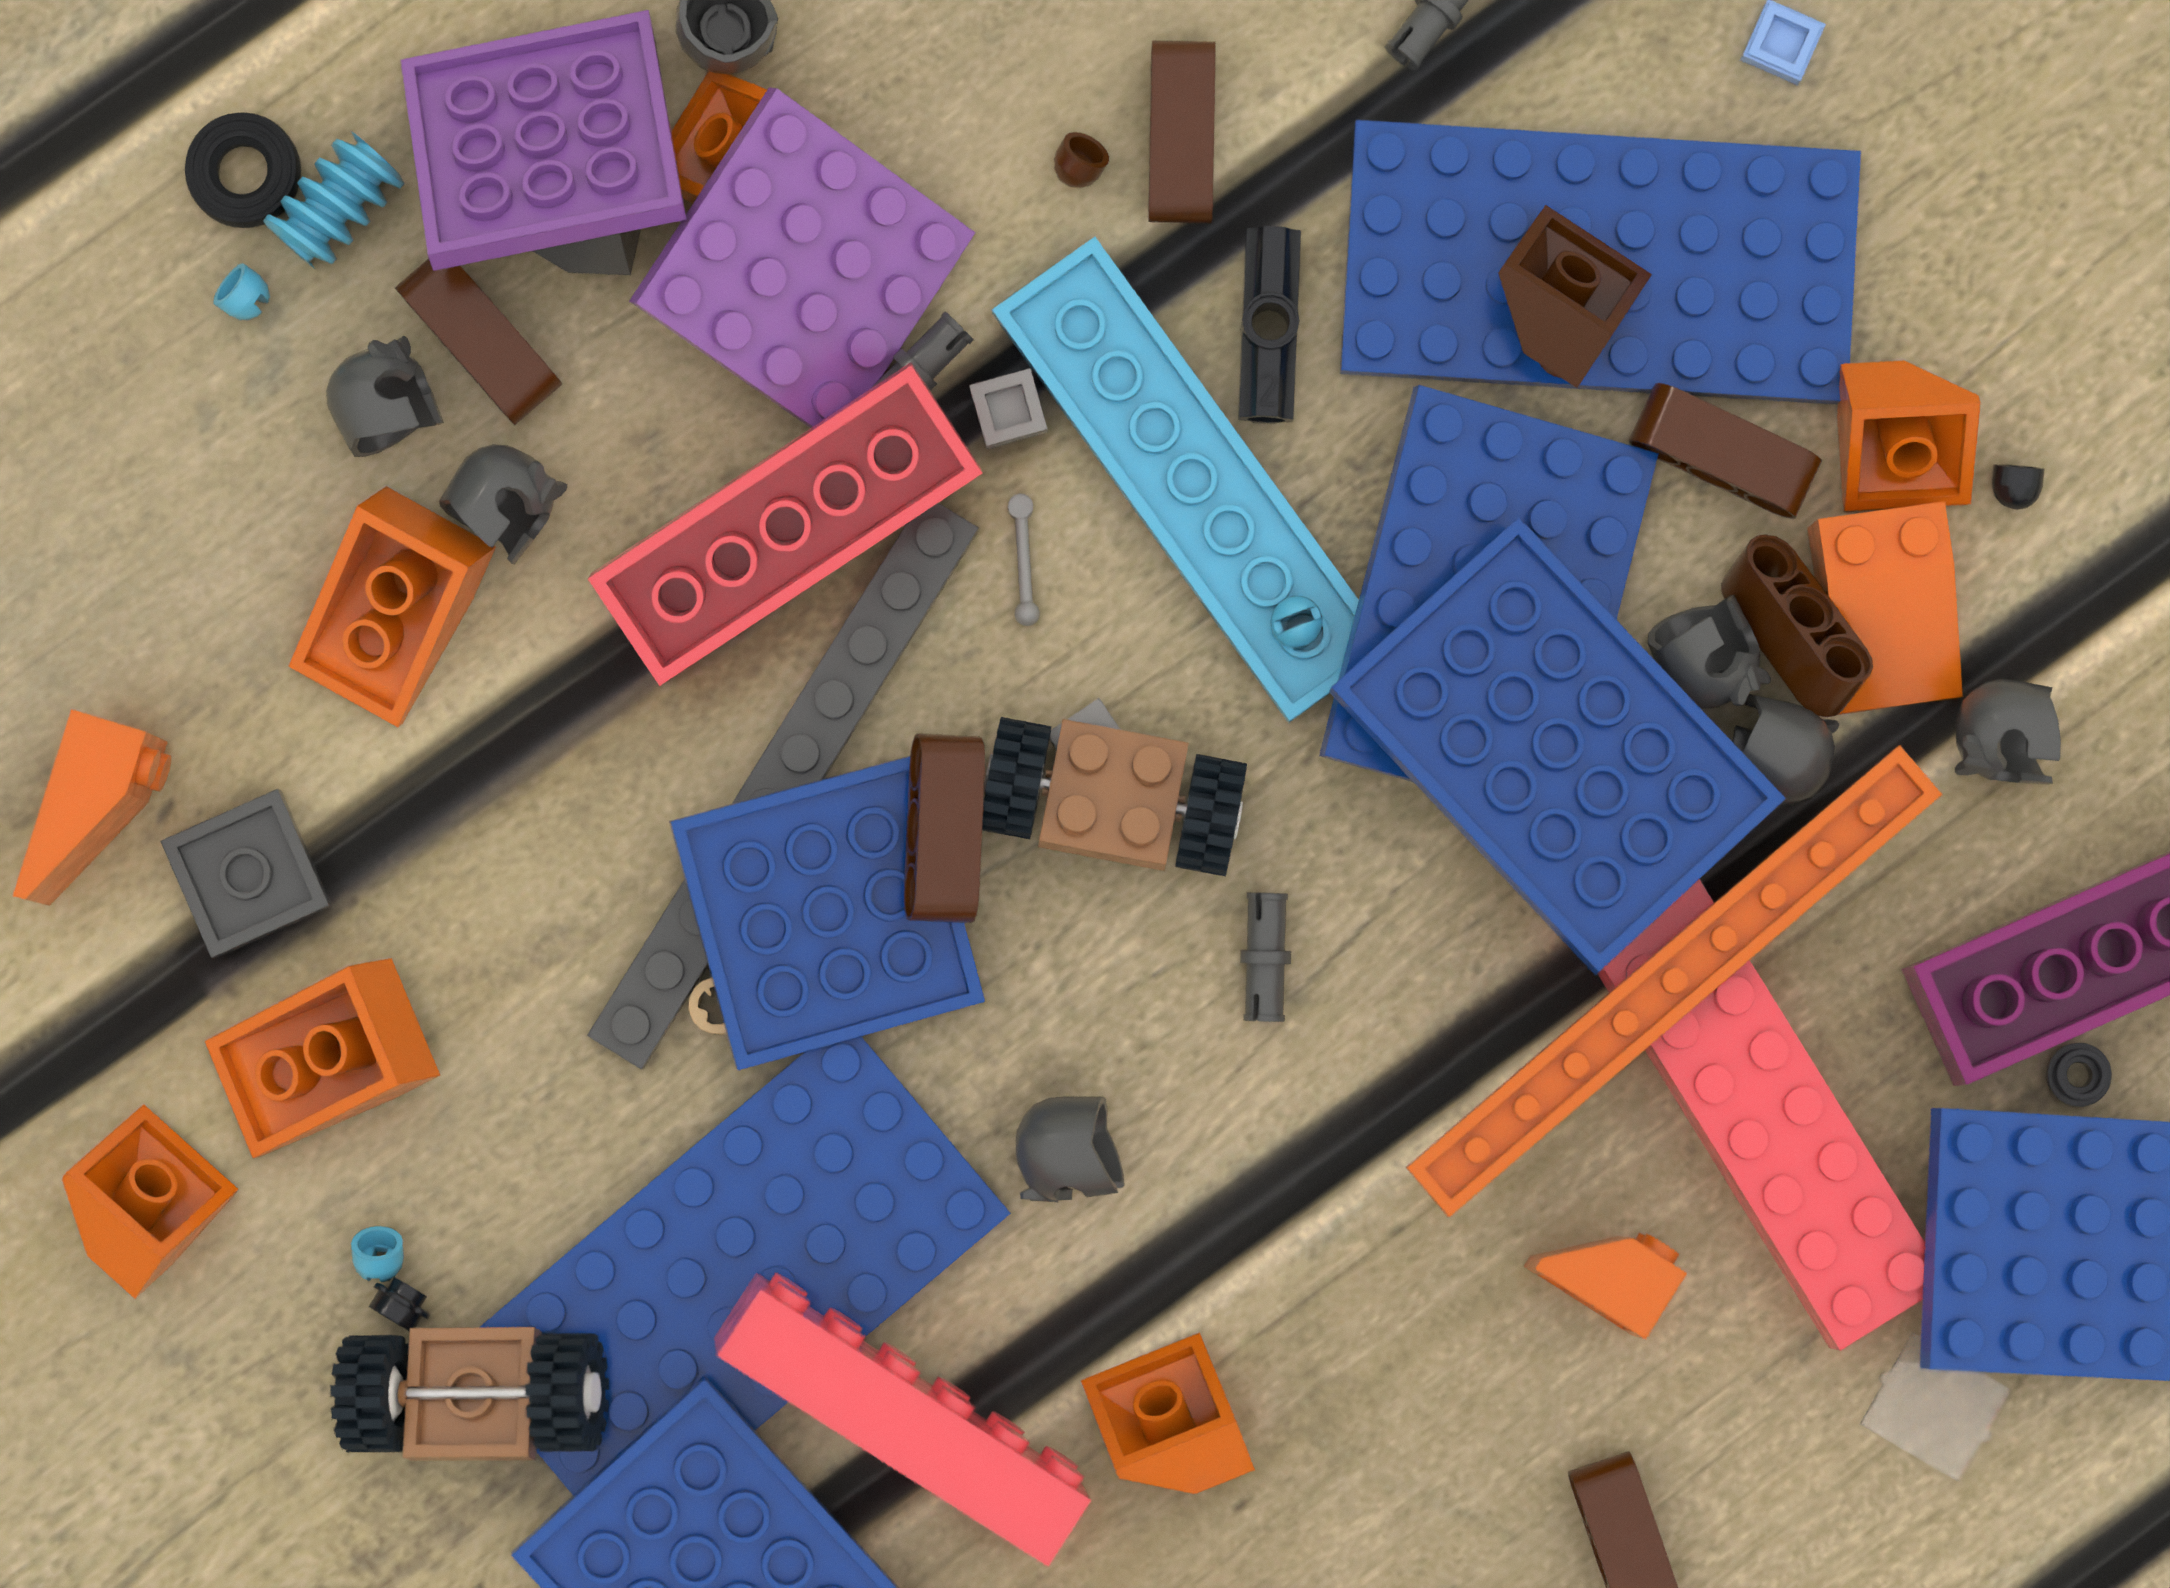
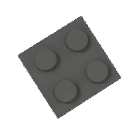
[160,789,332,959]

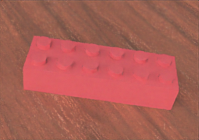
[588,362,983,686]
[714,1272,1091,1566]

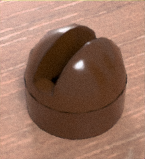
[1054,132,1109,189]

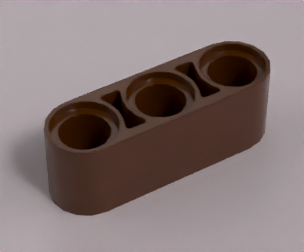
[1148,40,1216,223]
[395,258,563,425]
[1628,383,1822,519]
[1721,534,1873,717]
[904,733,985,923]
[1568,1451,1678,1588]

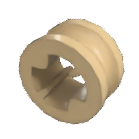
[689,978,726,1035]

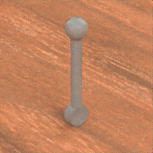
[1008,494,1040,626]

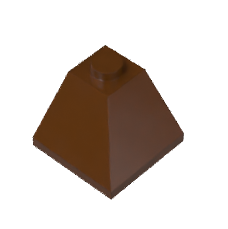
[1498,205,1652,388]

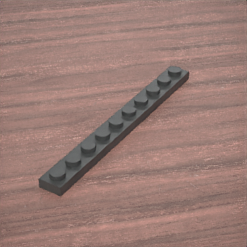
[587,503,979,1070]

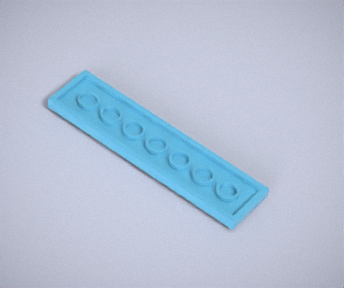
[992,236,1359,723]

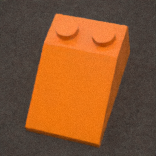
[288,486,496,727]
[1807,501,1963,715]
[13,709,172,906]
[205,958,440,1158]

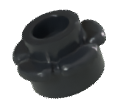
[368,1277,430,1332]

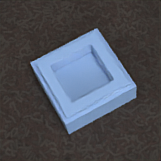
[1740,0,1826,85]

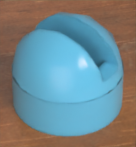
[213,263,270,320]
[1270,596,1322,649]
[351,1226,404,1282]

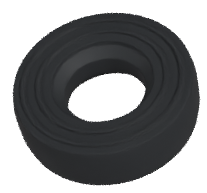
[185,112,301,228]

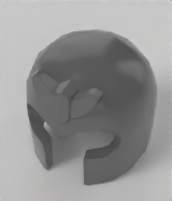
[675,0,778,74]
[326,336,444,457]
[439,444,568,564]
[1648,595,1771,709]
[1955,679,2061,785]
[1732,694,1839,807]
[1016,1096,1125,1202]

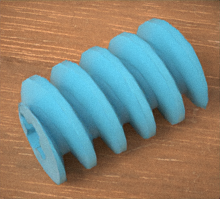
[263,131,405,269]

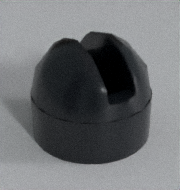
[1992,464,2045,510]

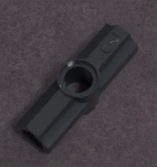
[1238,226,1301,424]

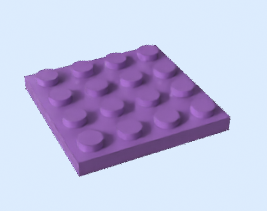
[401,10,687,271]
[629,87,975,428]

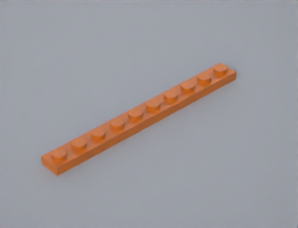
[1405,745,1942,1217]

